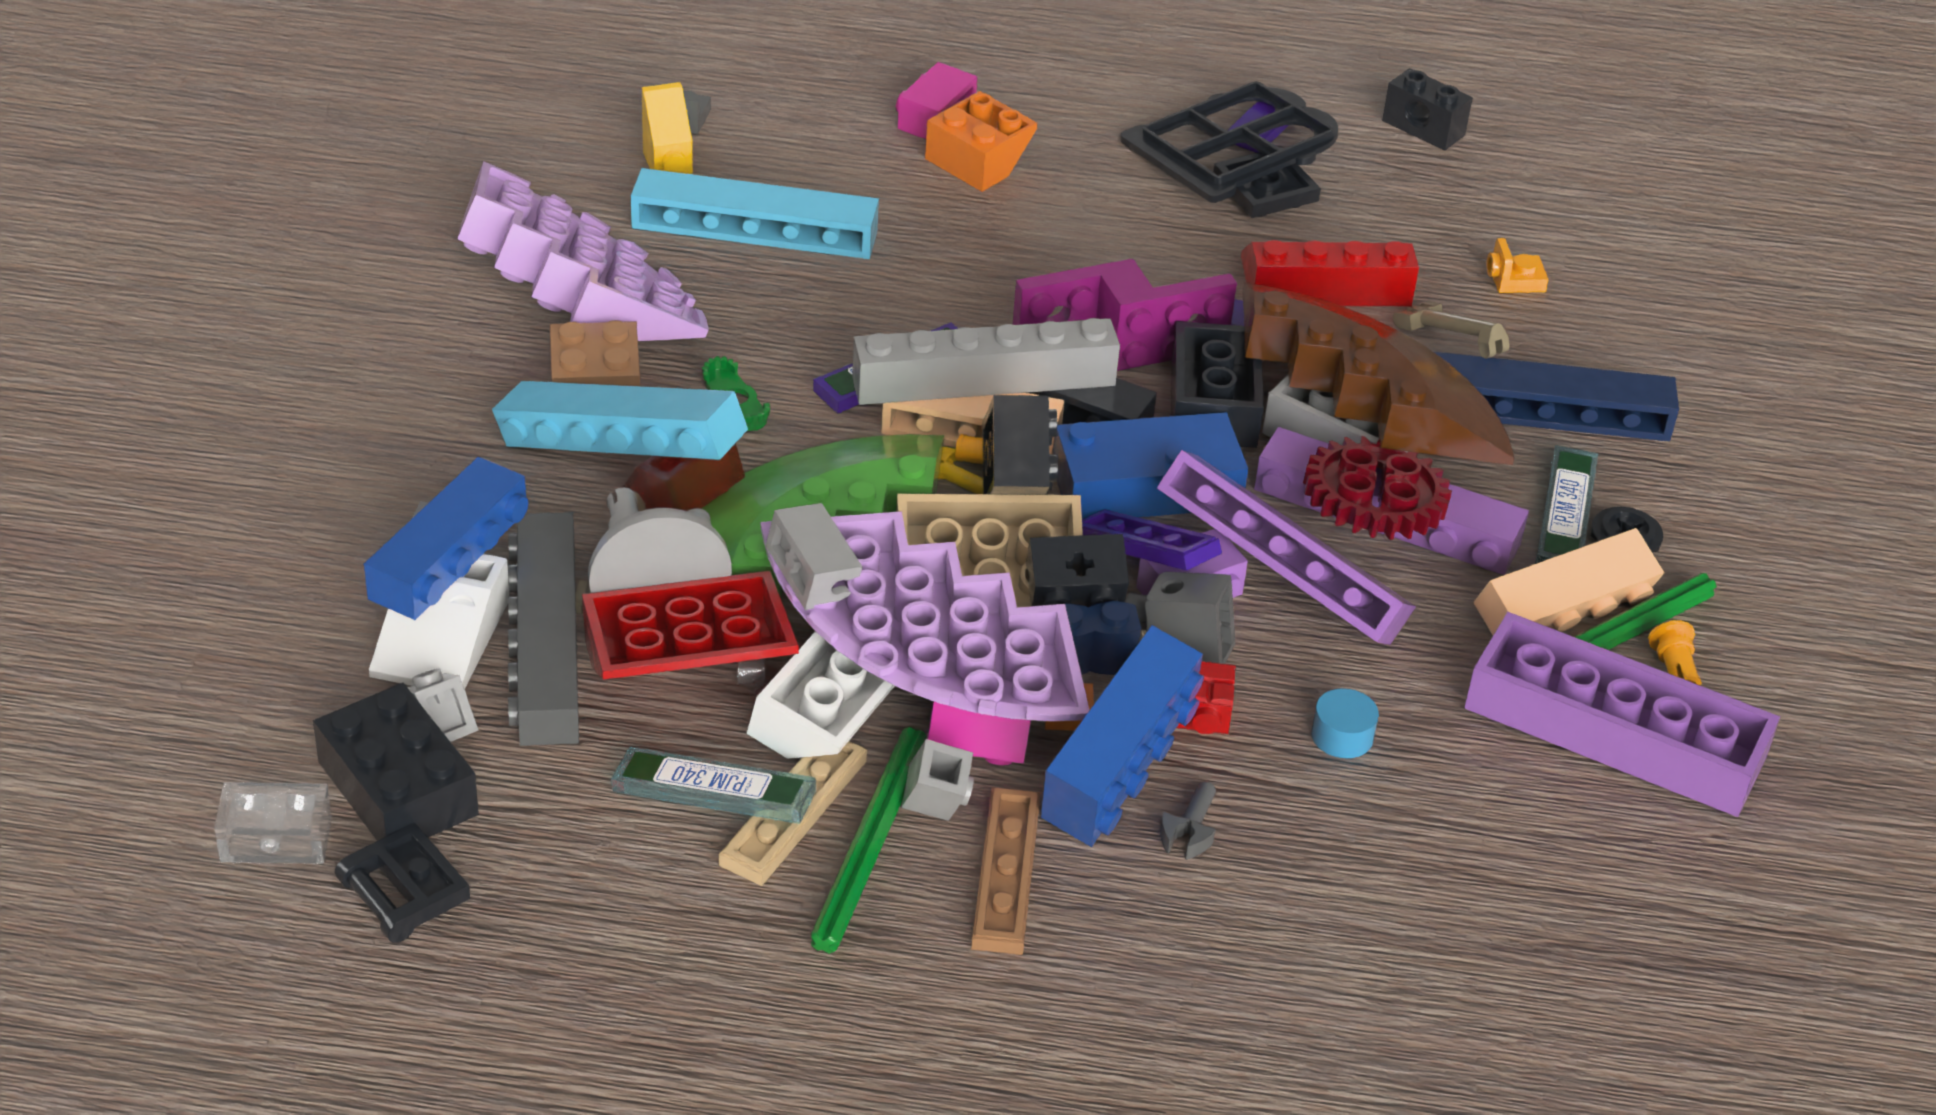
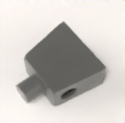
[1125,572,1236,664]

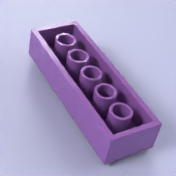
[1464,612,1780,817]

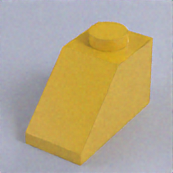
[642,82,693,174]

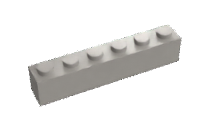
[852,318,1120,405]

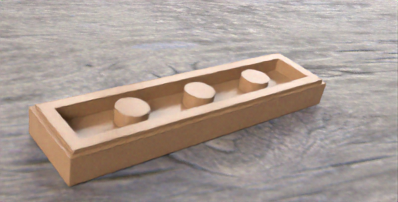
[971,787,1041,955]

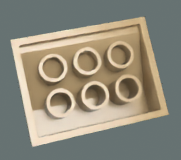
[896,494,1083,608]

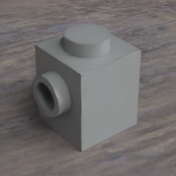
[901,739,974,821]

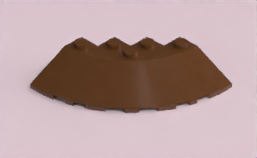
[1243,282,1514,465]

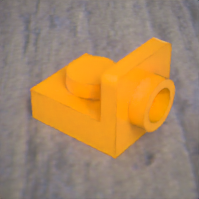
[1486,238,1549,293]

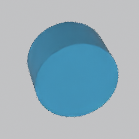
[1311,688,1379,758]

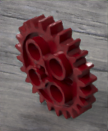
[1303,436,1452,540]

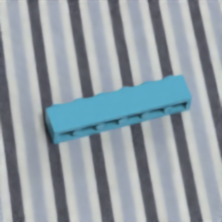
[631,168,879,259]
[492,381,748,460]

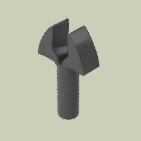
[1161,781,1216,860]

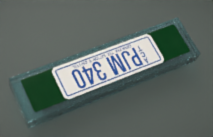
[1535,445,1598,564]
[611,746,817,824]

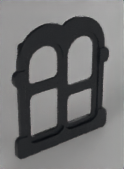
[1121,81,1338,203]

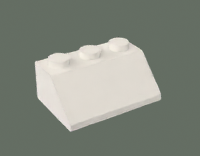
[747,631,895,759]

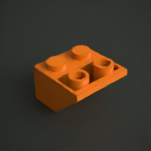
[925,91,1037,192]

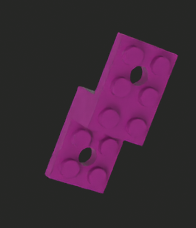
[1012,258,1237,371]

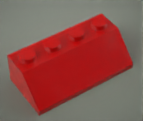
[1241,240,1419,307]

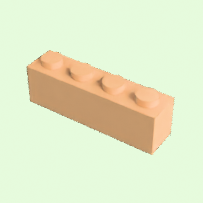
[881,393,1065,454]
[1473,528,1664,635]

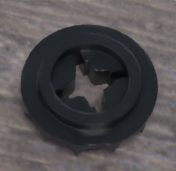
[1590,507,1663,553]

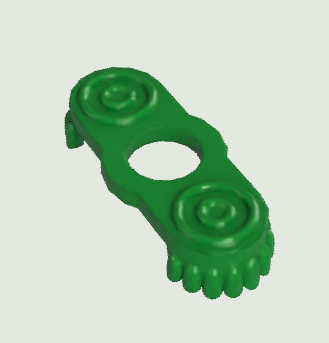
[702,356,770,431]

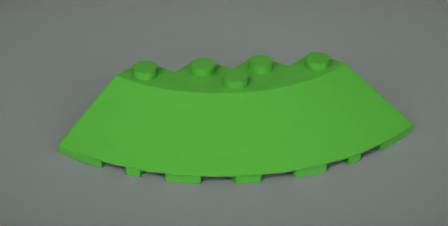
[693,434,944,598]

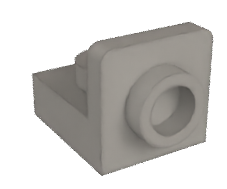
[407,669,478,742]

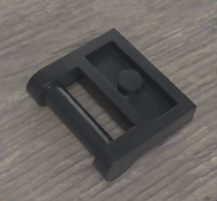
[335,822,470,943]

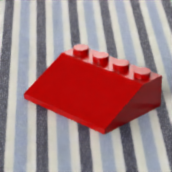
[582,571,799,680]

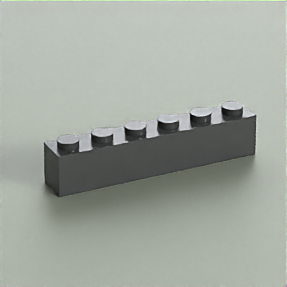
[508,512,579,746]

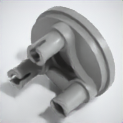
[588,487,732,593]

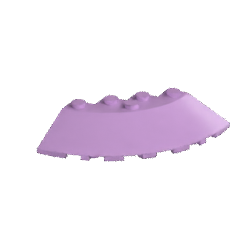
[458,161,709,341]
[761,511,1090,721]

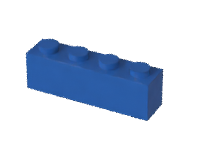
[364,456,528,620]

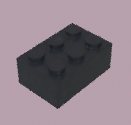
[1171,321,1264,448]
[982,395,1058,495]
[313,682,479,841]

